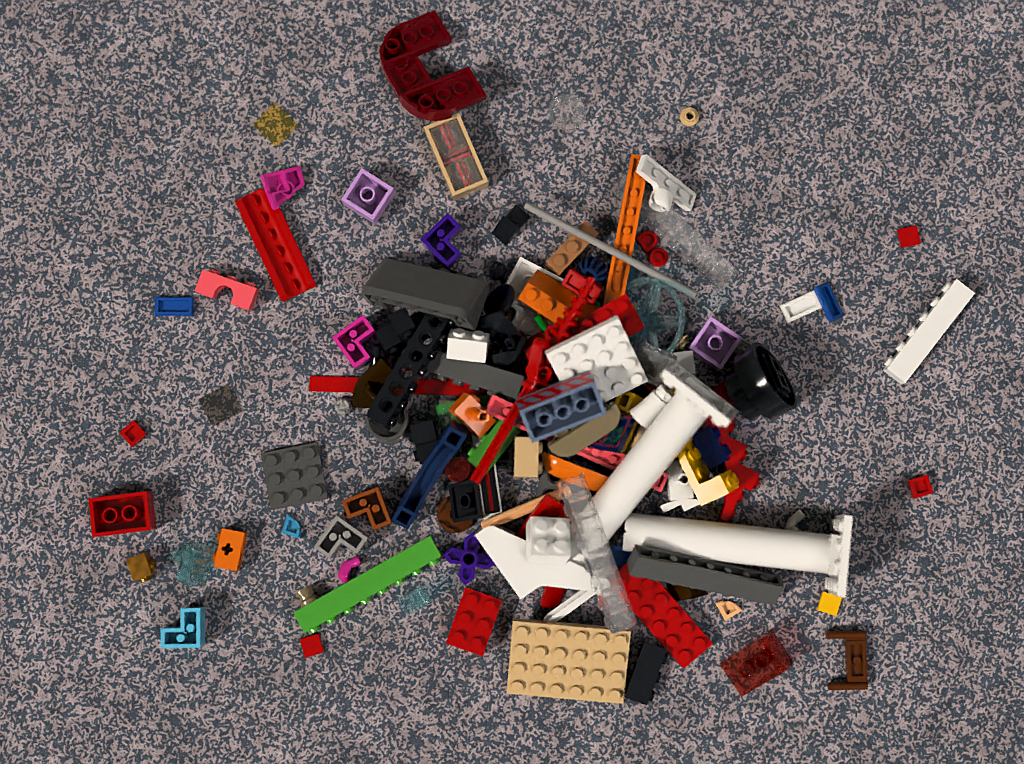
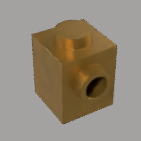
[126,552,157,583]

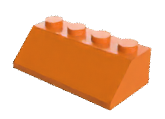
[517,270,599,325]

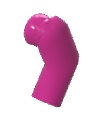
[338,556,361,583]

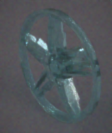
[625,277,685,366]

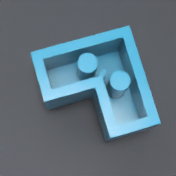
[161,606,205,648]

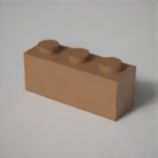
[545,221,599,277]

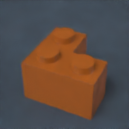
[342,487,394,530]

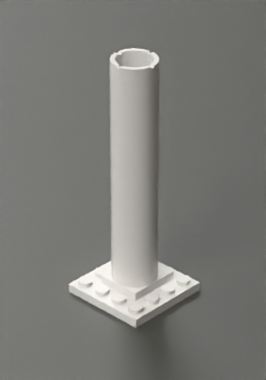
[569,362,739,568]
[623,512,853,598]

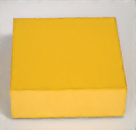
[817,591,842,616]

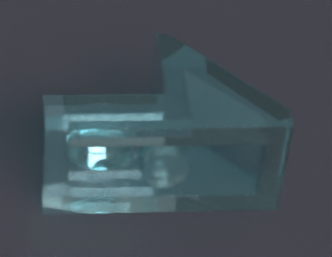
[397,585,433,616]

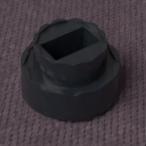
[723,343,797,421]

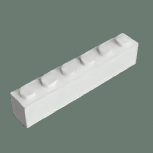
[883,279,975,384]

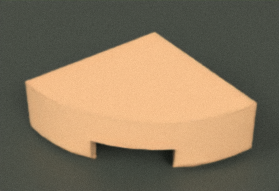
[715,600,742,620]

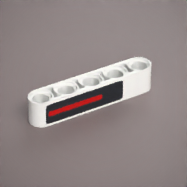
[472,428,502,520]

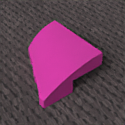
[260,166,305,210]

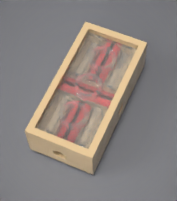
[424,112,489,201]

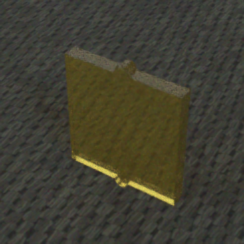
[253,103,298,147]

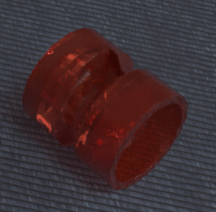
[445,457,471,482]

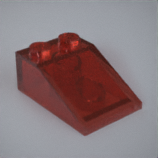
[720,629,794,697]

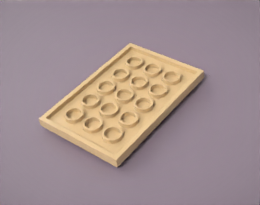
[506,618,631,704]

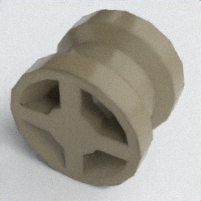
[295,584,319,607]

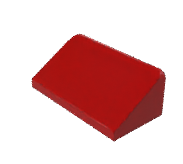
[540,586,565,608]

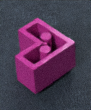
[332,315,375,370]

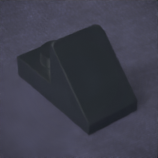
[491,205,530,246]

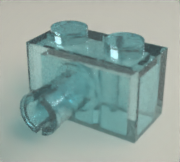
[169,542,215,587]

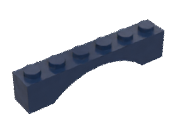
[391,418,468,530]

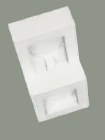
[659,499,700,513]

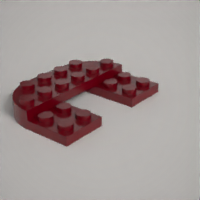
[380,10,486,121]

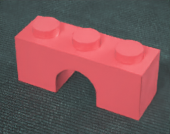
[195,268,259,312]

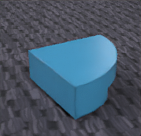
[281,514,301,538]

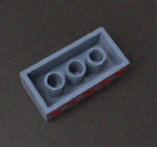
[515,370,607,443]

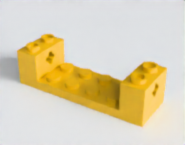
[670,387,739,506]

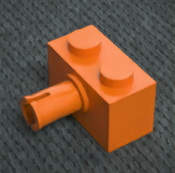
[448,393,496,438]

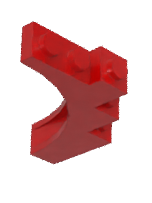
[700,415,760,522]

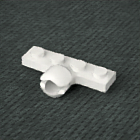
[636,154,697,212]

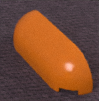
[542,451,609,491]

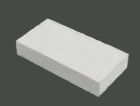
[779,290,822,323]

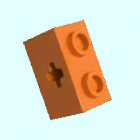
[212,528,248,571]

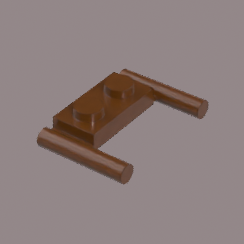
[825,630,868,690]

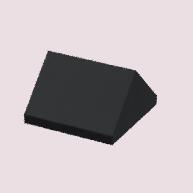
[448,480,484,523]

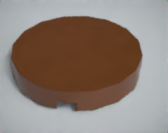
[437,496,474,533]

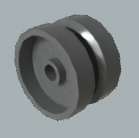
[366,404,411,445]

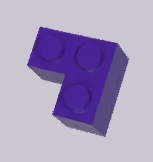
[420,213,462,269]

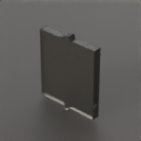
[198,384,242,427]

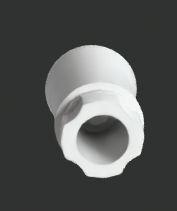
[630,384,674,429]

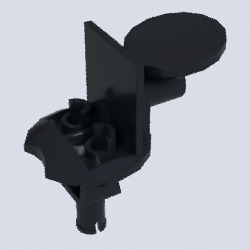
[477,283,528,378]

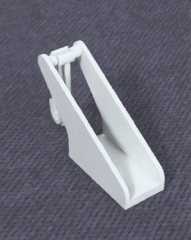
[475,526,611,622]

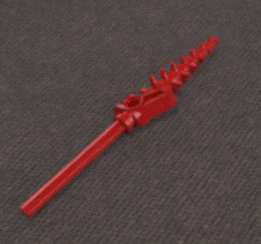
[470,276,596,484]

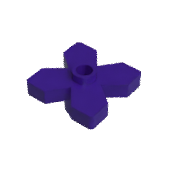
[443,532,495,585]

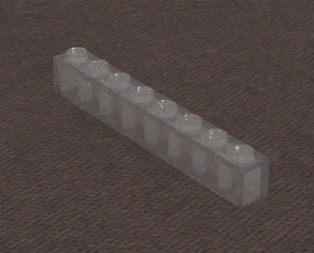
[612,170,739,292]
[557,473,637,634]

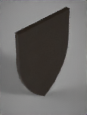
[352,358,403,408]

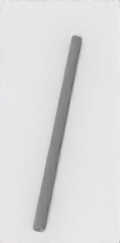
[524,202,697,298]

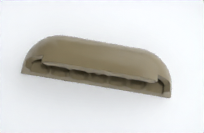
[548,402,620,457]

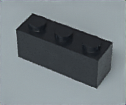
[624,640,668,706]

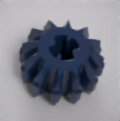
[576,254,609,286]

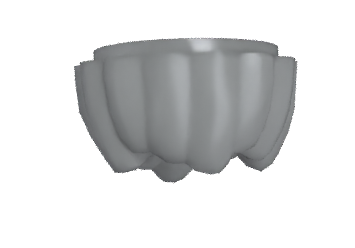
[334,397,353,416]

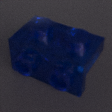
[692,424,732,469]

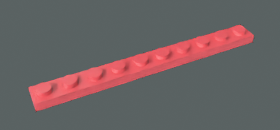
[485,394,669,492]

